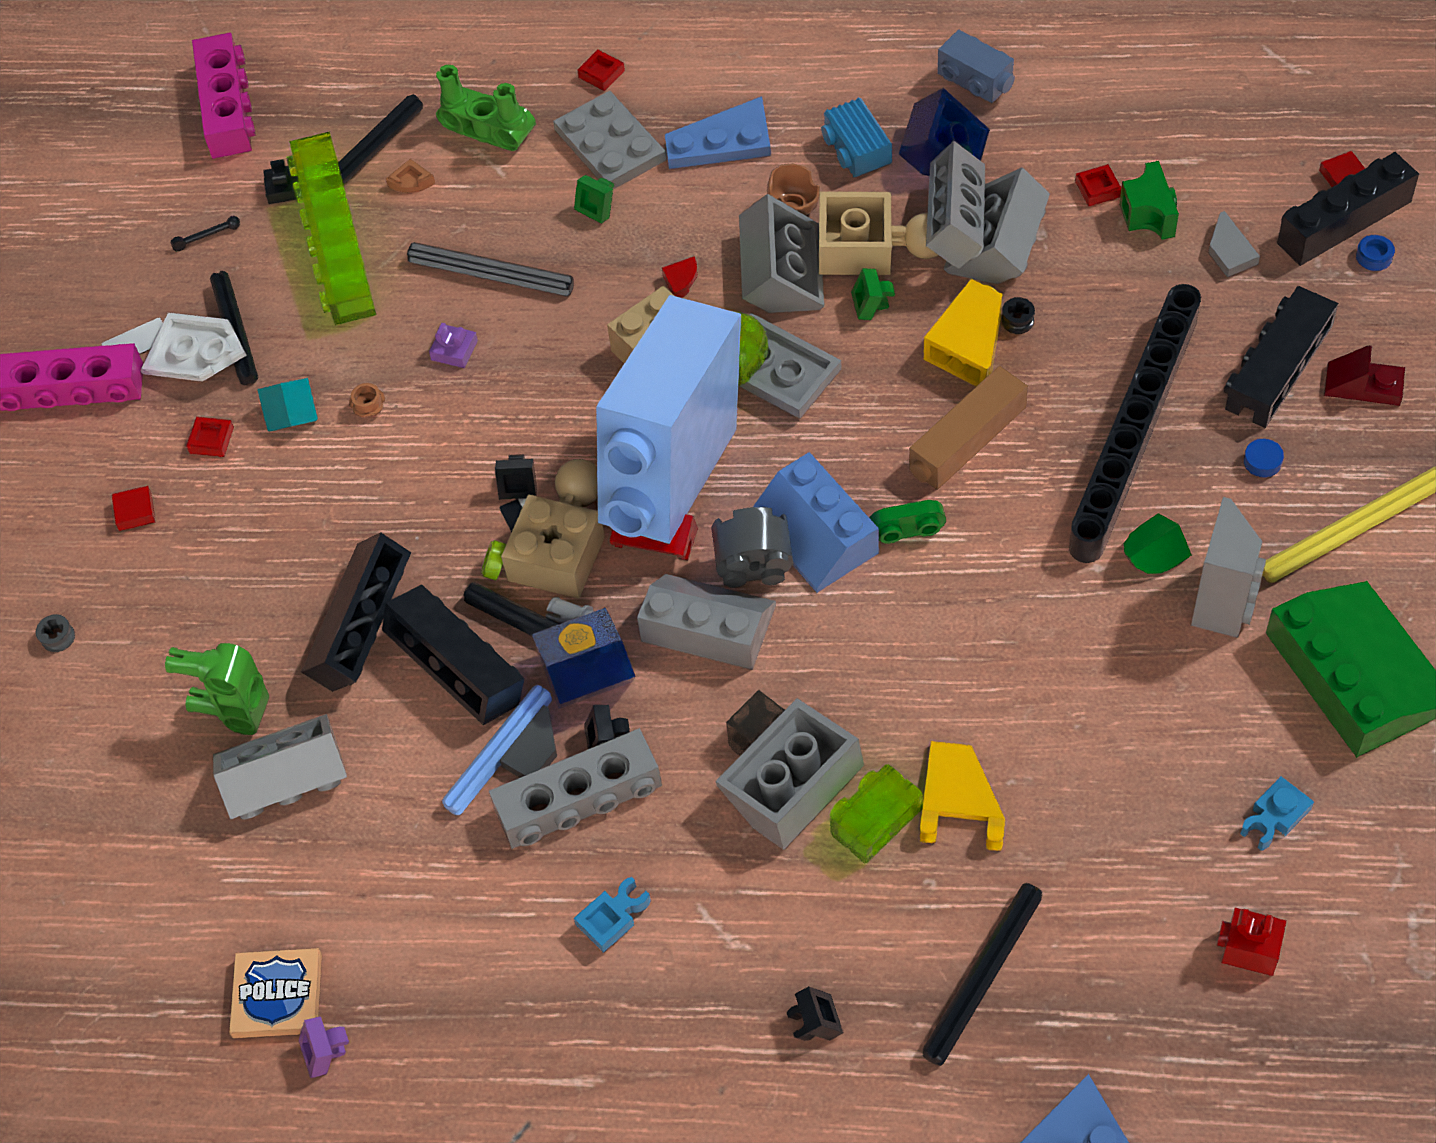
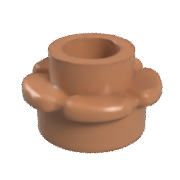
[349,383,385,417]

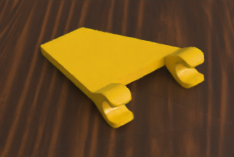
[919,741,1005,851]

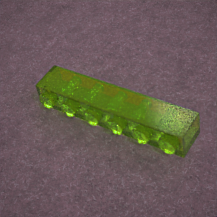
[286,131,377,325]

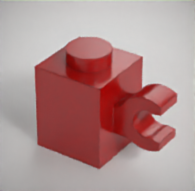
[1217,907,1287,976]

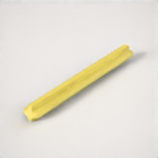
[1262,466,1436,583]

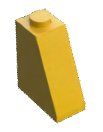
[924,279,1003,386]

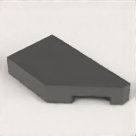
[500,705,557,778]

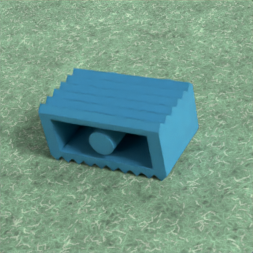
[821,97,892,178]

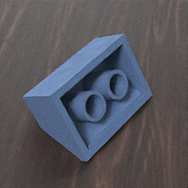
[753,452,879,593]

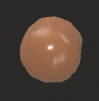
[767,163,820,216]

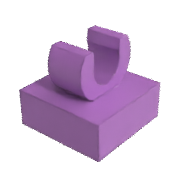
[429,323,478,368]
[298,1016,349,1078]

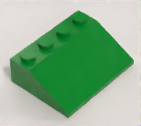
[1266,581,1436,758]

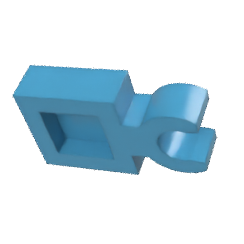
[1240,776,1314,851]
[574,877,651,953]

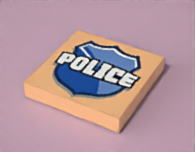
[229,948,322,1038]

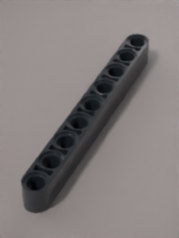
[1069,284,1201,563]

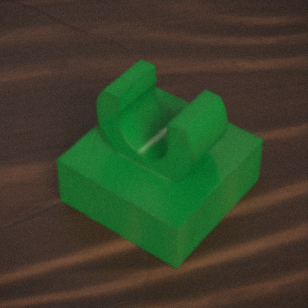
[574,175,615,224]
[851,268,896,320]

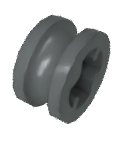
[35,614,75,652]

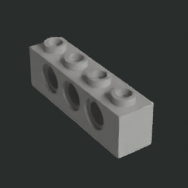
[926,141,985,270]
[489,728,662,849]

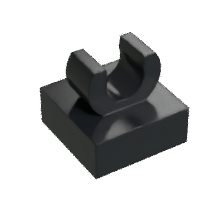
[263,159,303,204]
[495,454,537,500]
[584,705,630,749]
[786,986,844,1041]

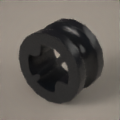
[1002,297,1035,334]

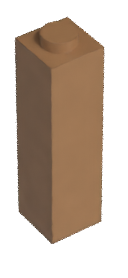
[909,366,1028,490]

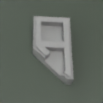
[1208,211,1260,277]

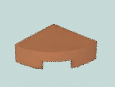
[385,159,435,193]

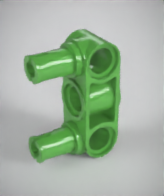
[436,65,536,151]
[165,643,269,735]

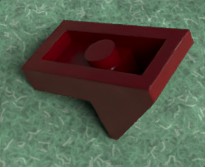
[1324,345,1405,406]

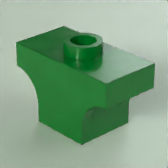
[1119,161,1179,240]

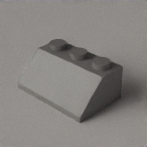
[944,167,1050,284]
[739,194,824,313]
[1191,497,1266,638]
[637,574,776,670]
[715,698,864,850]
[213,714,347,820]

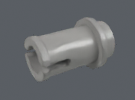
[546,597,598,631]

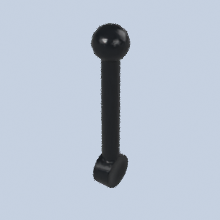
[170,216,240,251]

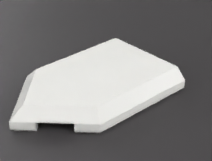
[140,313,246,381]

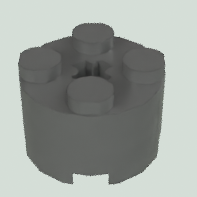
[711,507,794,588]

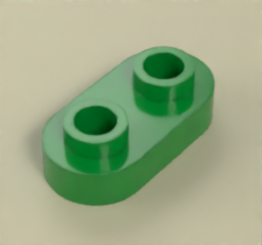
[869,500,946,544]

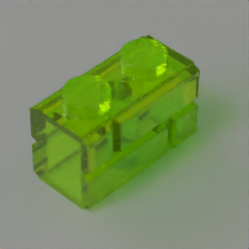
[830,764,923,864]

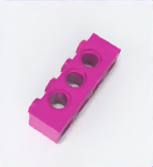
[192,32,256,159]
[0,343,143,411]

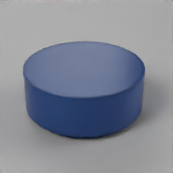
[1356,235,1395,271]
[1244,439,1284,477]

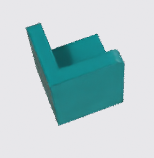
[257,378,318,432]

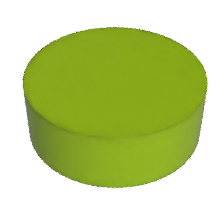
[481,540,506,581]

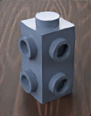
[937,29,1015,103]

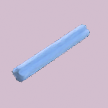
[442,685,552,816]

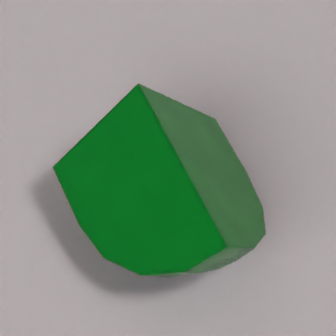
[1124,513,1192,574]

